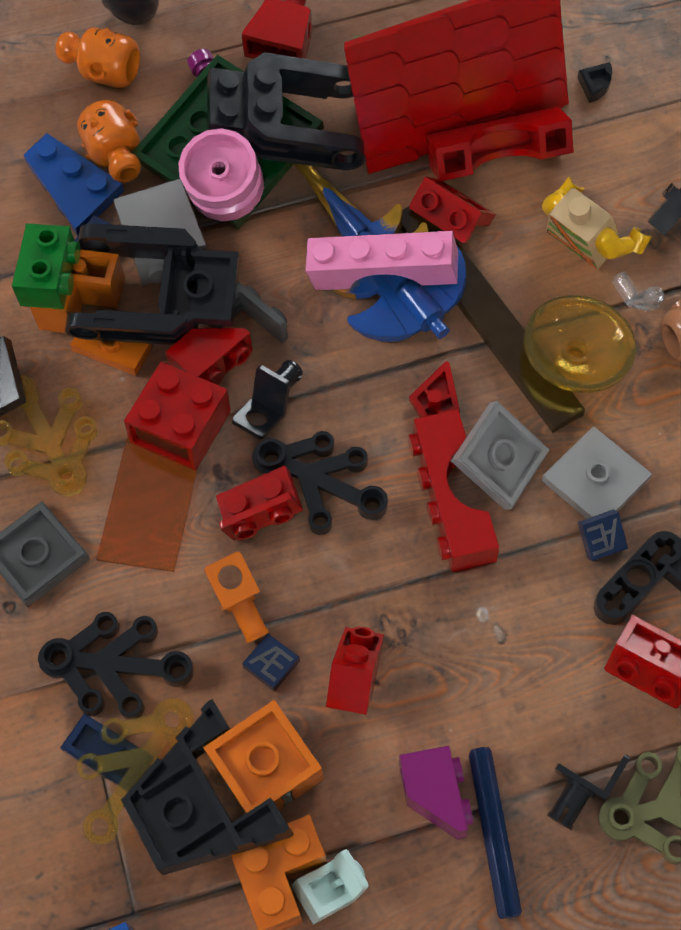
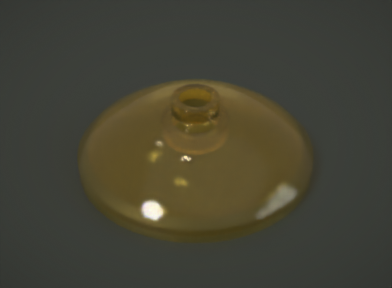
[524,295,636,393]

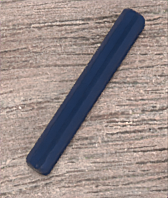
[469,747,522,919]

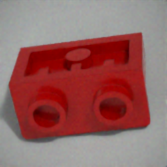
[409,177,496,243]
[216,466,303,541]
[604,615,681,709]

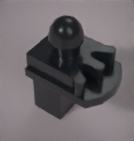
[648,183,681,236]

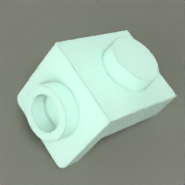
[291,849,369,925]

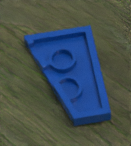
[24,133,124,236]

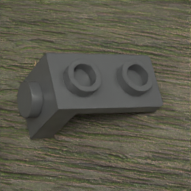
[208,281,288,343]

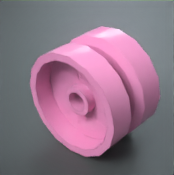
[178,128,264,222]

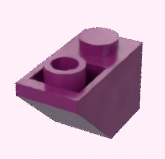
[399,746,473,840]

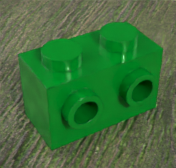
[12,223,80,309]

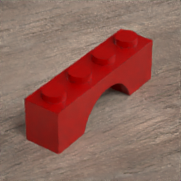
[426,106,574,182]
[408,409,499,572]

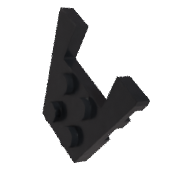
[121,699,294,875]

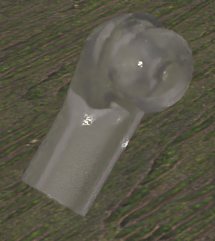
[612,272,665,312]

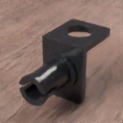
[232,360,303,440]
[547,754,631,830]

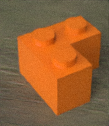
[30,250,125,333]
[231,814,327,930]

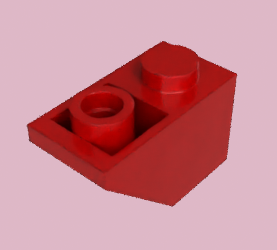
[165,328,253,385]
[326,626,384,715]

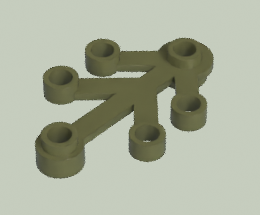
[598,745,681,864]

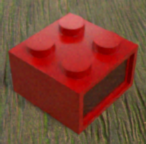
[124,362,231,471]

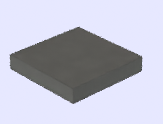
[0,501,90,608]

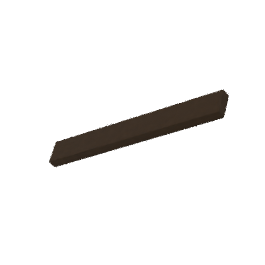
[401,207,585,433]

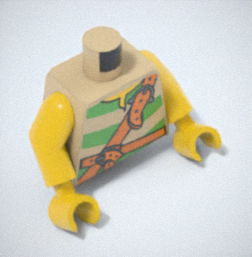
[542,177,652,270]

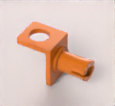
[204,551,269,643]

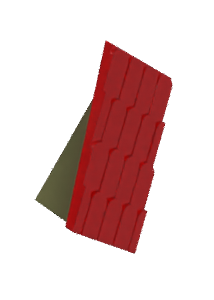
[344,0,569,174]

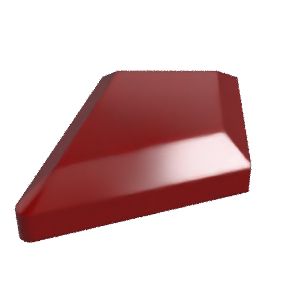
[409,361,460,418]

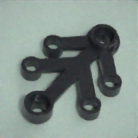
[252,431,388,535]
[38,612,194,720]

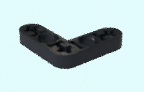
[594,531,681,625]

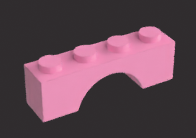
[305,231,458,290]

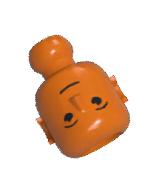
[55,27,141,89]
[77,100,141,183]

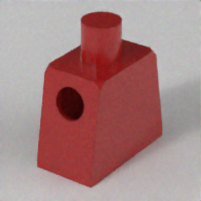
[241,0,312,59]

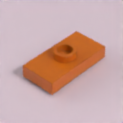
[70,337,153,376]

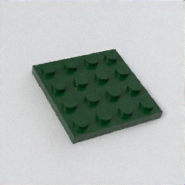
[132,54,324,230]

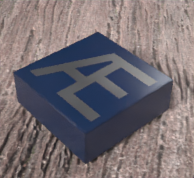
[578,509,628,561]
[242,634,300,692]

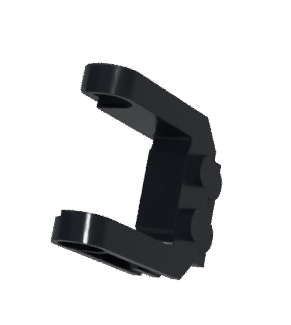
[207,52,365,171]
[65,224,240,345]

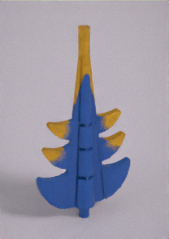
[294,164,467,342]

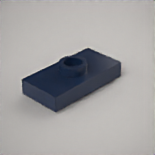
[60,713,154,792]

